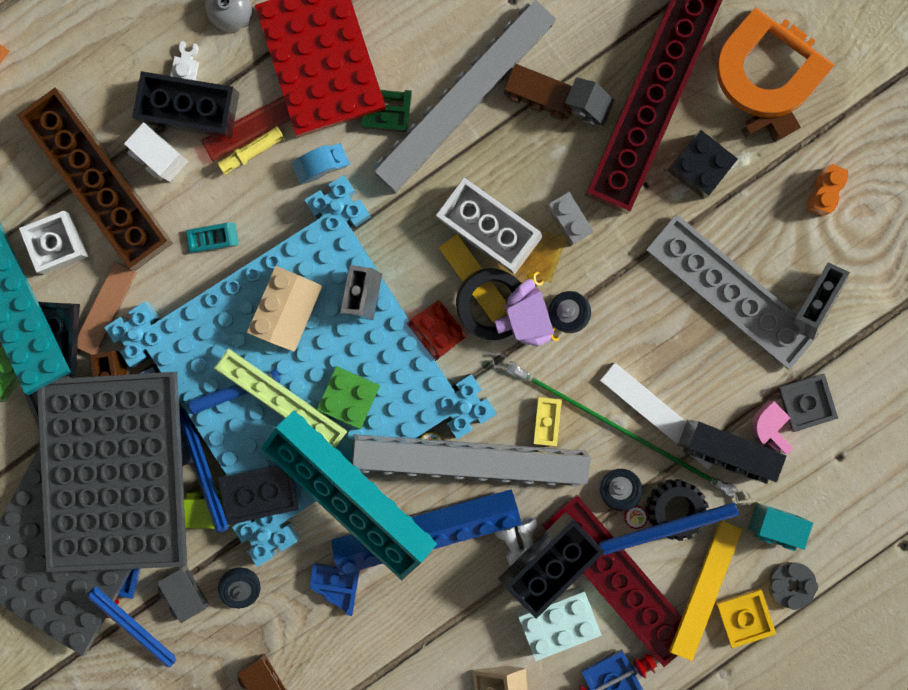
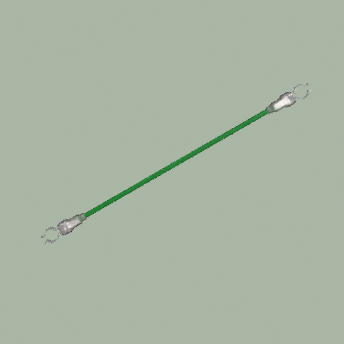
[490,353,754,506]

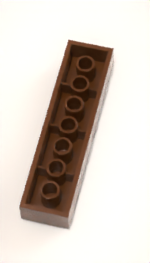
[17,87,173,271]

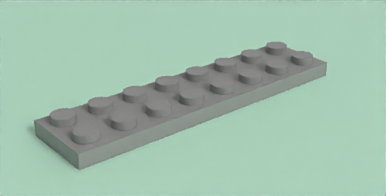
[645,214,819,370]

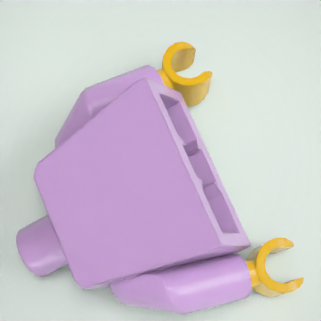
[494,272,559,347]

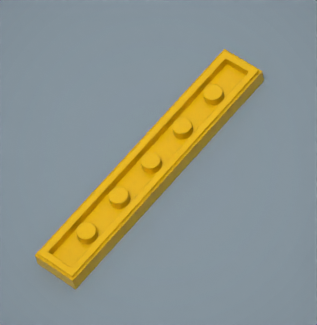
[669,521,743,661]

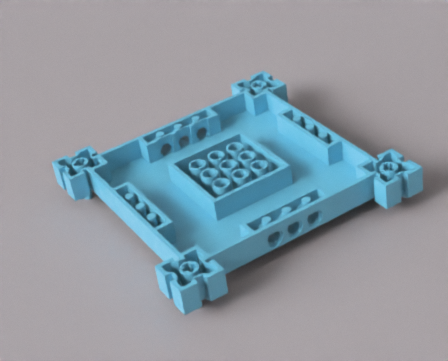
[104,175,497,567]

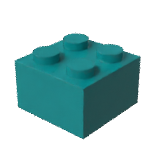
[748,502,813,551]

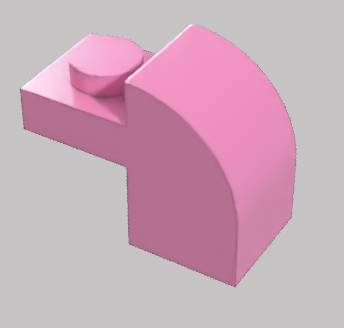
[752,400,793,455]

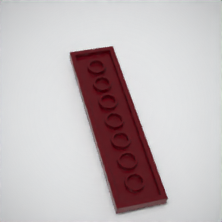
[541,494,682,667]

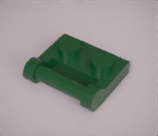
[361,90,412,132]

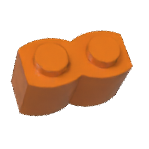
[806,164,848,217]

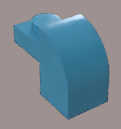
[291,143,350,185]

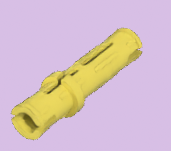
[217,126,285,175]

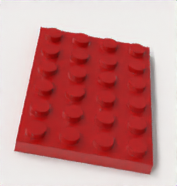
[255,0,386,138]

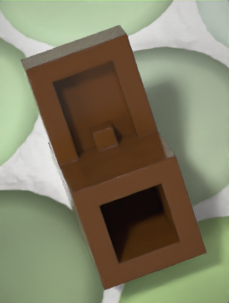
[741,112,801,142]

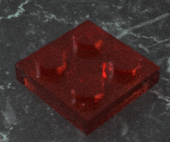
[407,300,467,361]

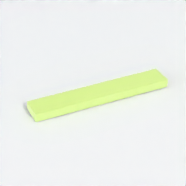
[214,348,347,448]

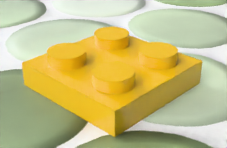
[716,588,776,649]

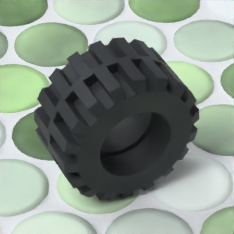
[646,479,709,541]

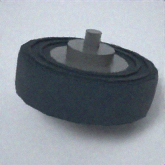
[218,567,261,609]

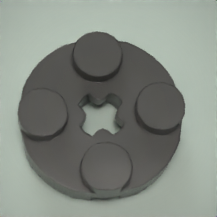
[769,562,818,610]

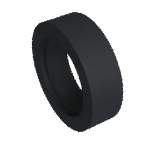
[456,268,522,340]

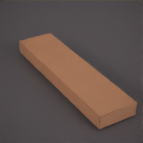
[77,262,137,355]

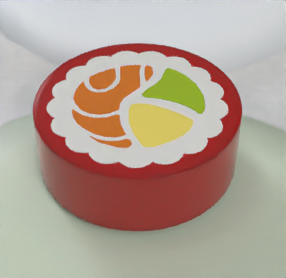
[624,505,648,529]

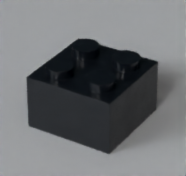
[667,130,738,199]

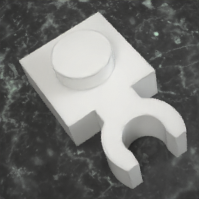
[171,41,199,80]

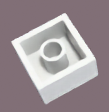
[124,122,189,182]
[19,211,89,274]

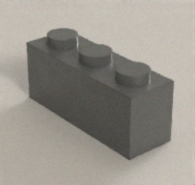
[792,262,850,340]

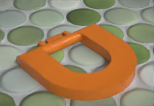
[717,7,835,118]

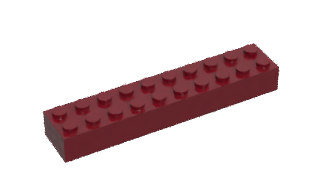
[584,0,723,214]

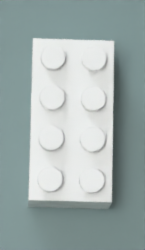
[436,178,542,275]

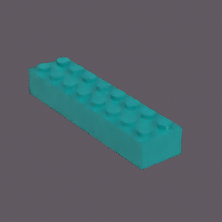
[260,410,437,581]

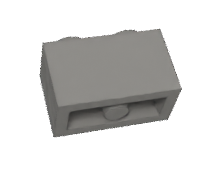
[547,192,594,246]

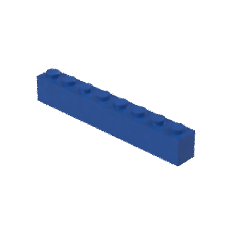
[331,489,522,576]

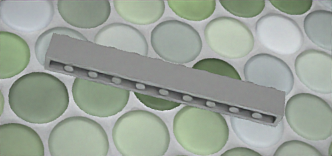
[374,0,556,193]
[351,434,591,487]

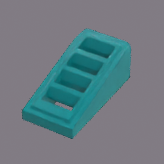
[185,222,239,253]

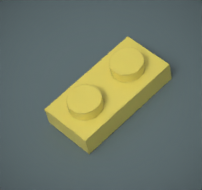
[533,397,562,446]

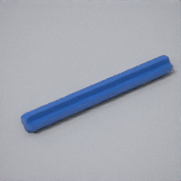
[87,587,176,667]

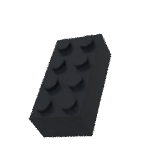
[132,71,240,139]
[677,419,787,484]
[498,512,605,619]

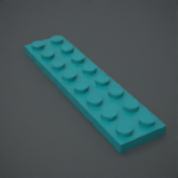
[0,222,71,395]

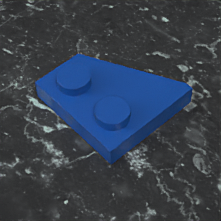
[309,563,360,616]

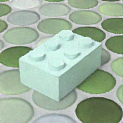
[517,586,602,661]

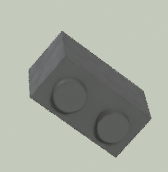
[565,77,615,126]
[340,265,382,320]
[157,566,209,623]

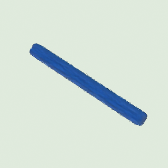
[179,408,229,533]
[599,503,739,555]

